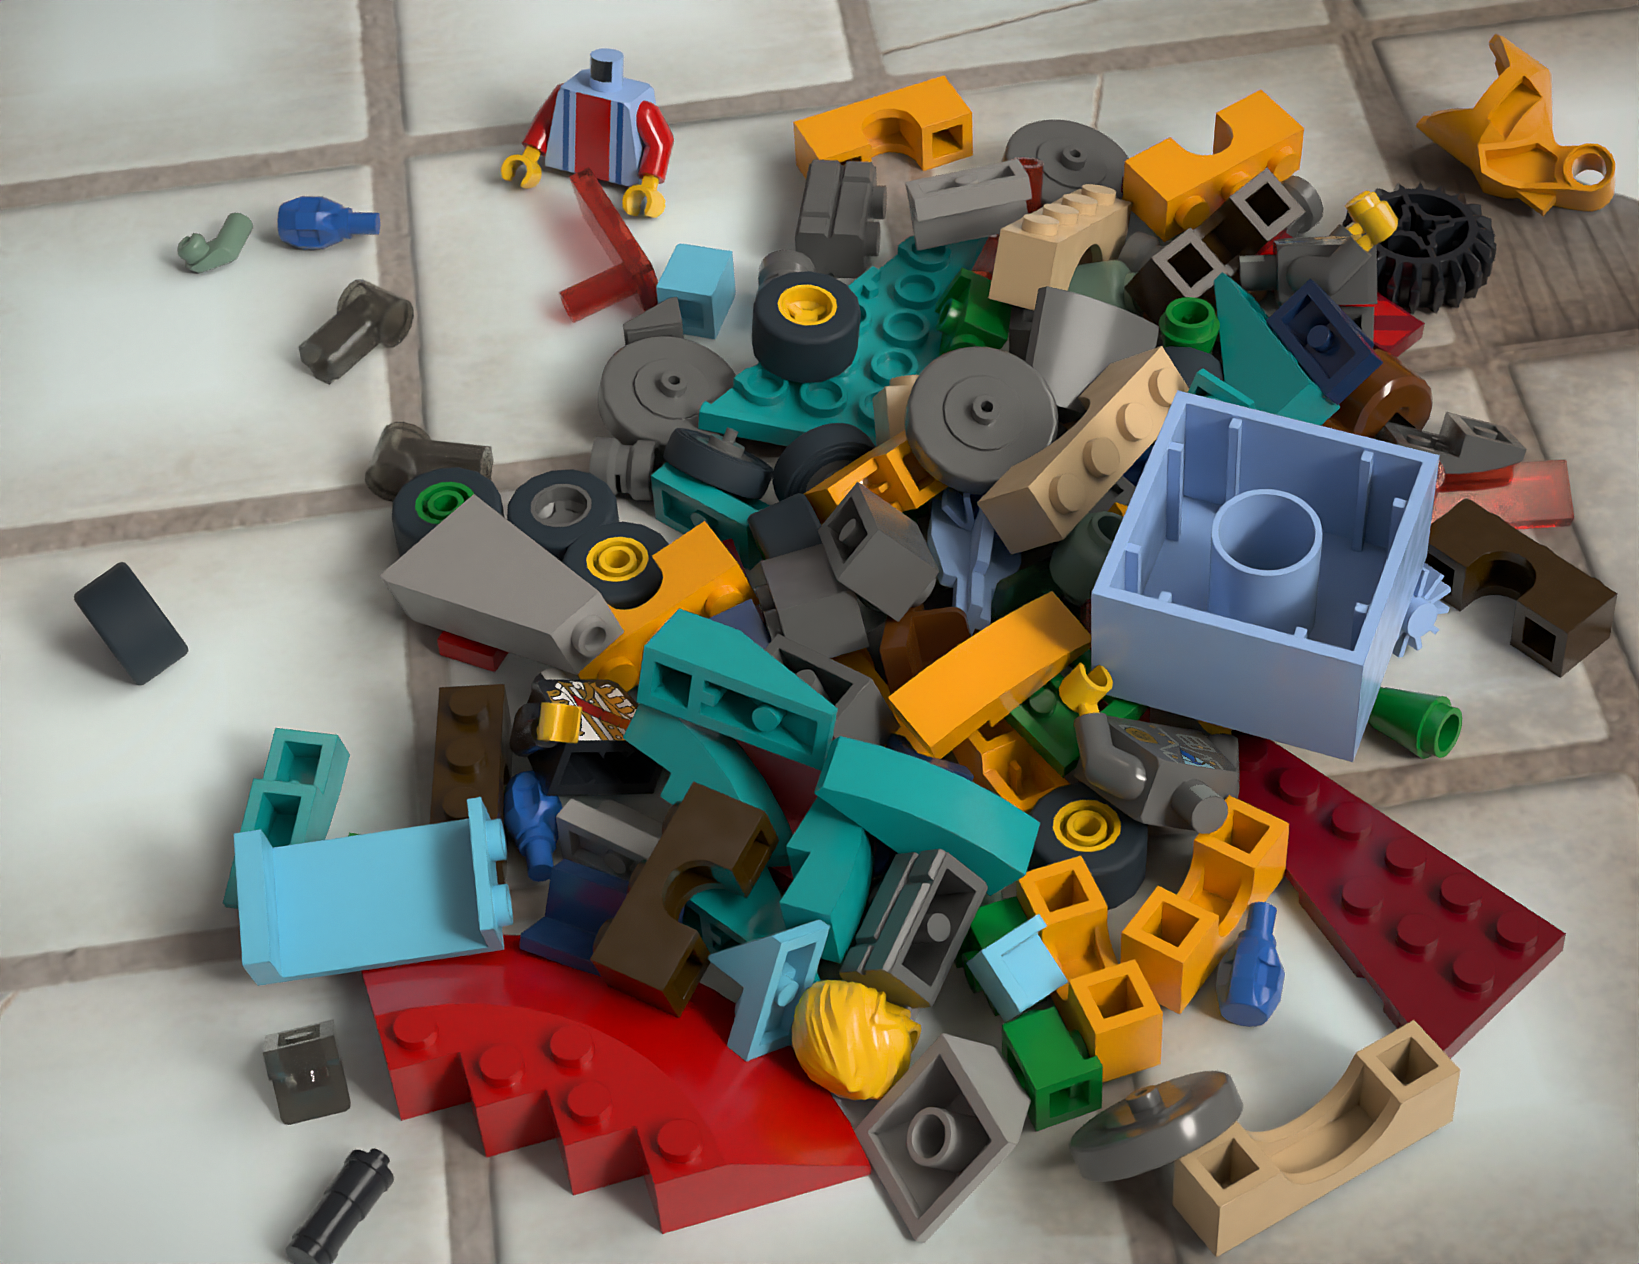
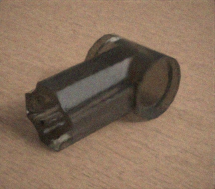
[298,279,414,385]
[365,422,494,502]

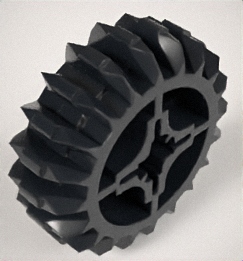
[1342,182,1497,314]

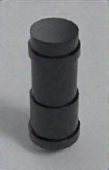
[285,1148,394,1264]

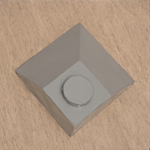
[854,1033,1031,1243]

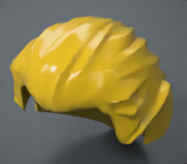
[792,980,912,1100]

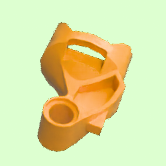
[1416,33,1616,216]

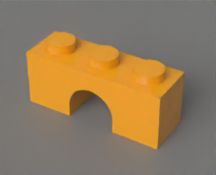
[793,75,973,179]
[1122,89,1304,242]
[577,521,759,692]
[1120,795,1289,1014]
[1016,856,1163,1083]

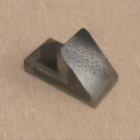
[262,1019,351,1125]

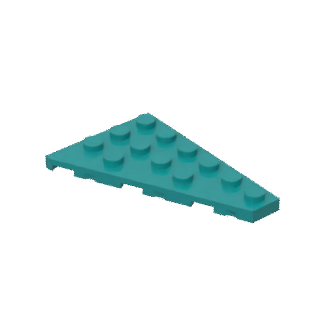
[698,235,994,447]

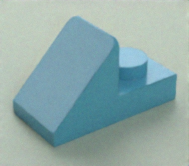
[708,919,830,1061]

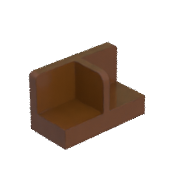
[880,603,980,695]

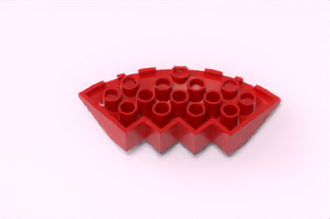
[361,935,871,1234]

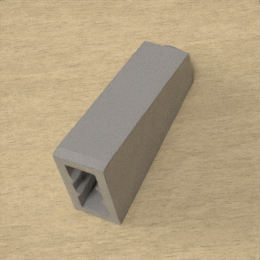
[379,494,624,675]

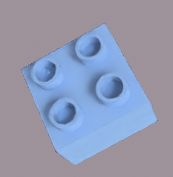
[1091,390,1440,762]

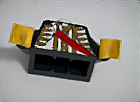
[509,668,664,796]

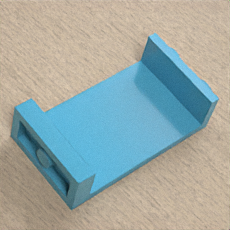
[233,797,513,986]

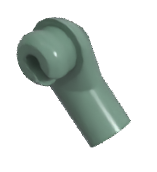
[177,212,253,273]

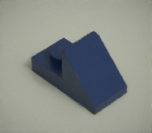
[1266,278,1383,405]

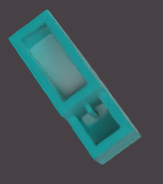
[623,703,793,868]
[223,728,350,909]
[814,736,1040,896]
[779,796,874,963]

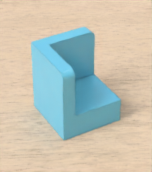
[656,243,736,340]
[966,914,1068,1023]

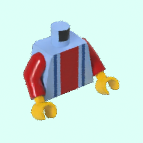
[501,48,674,218]

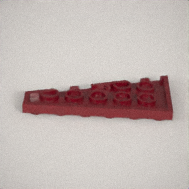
[1231,730,1566,1059]

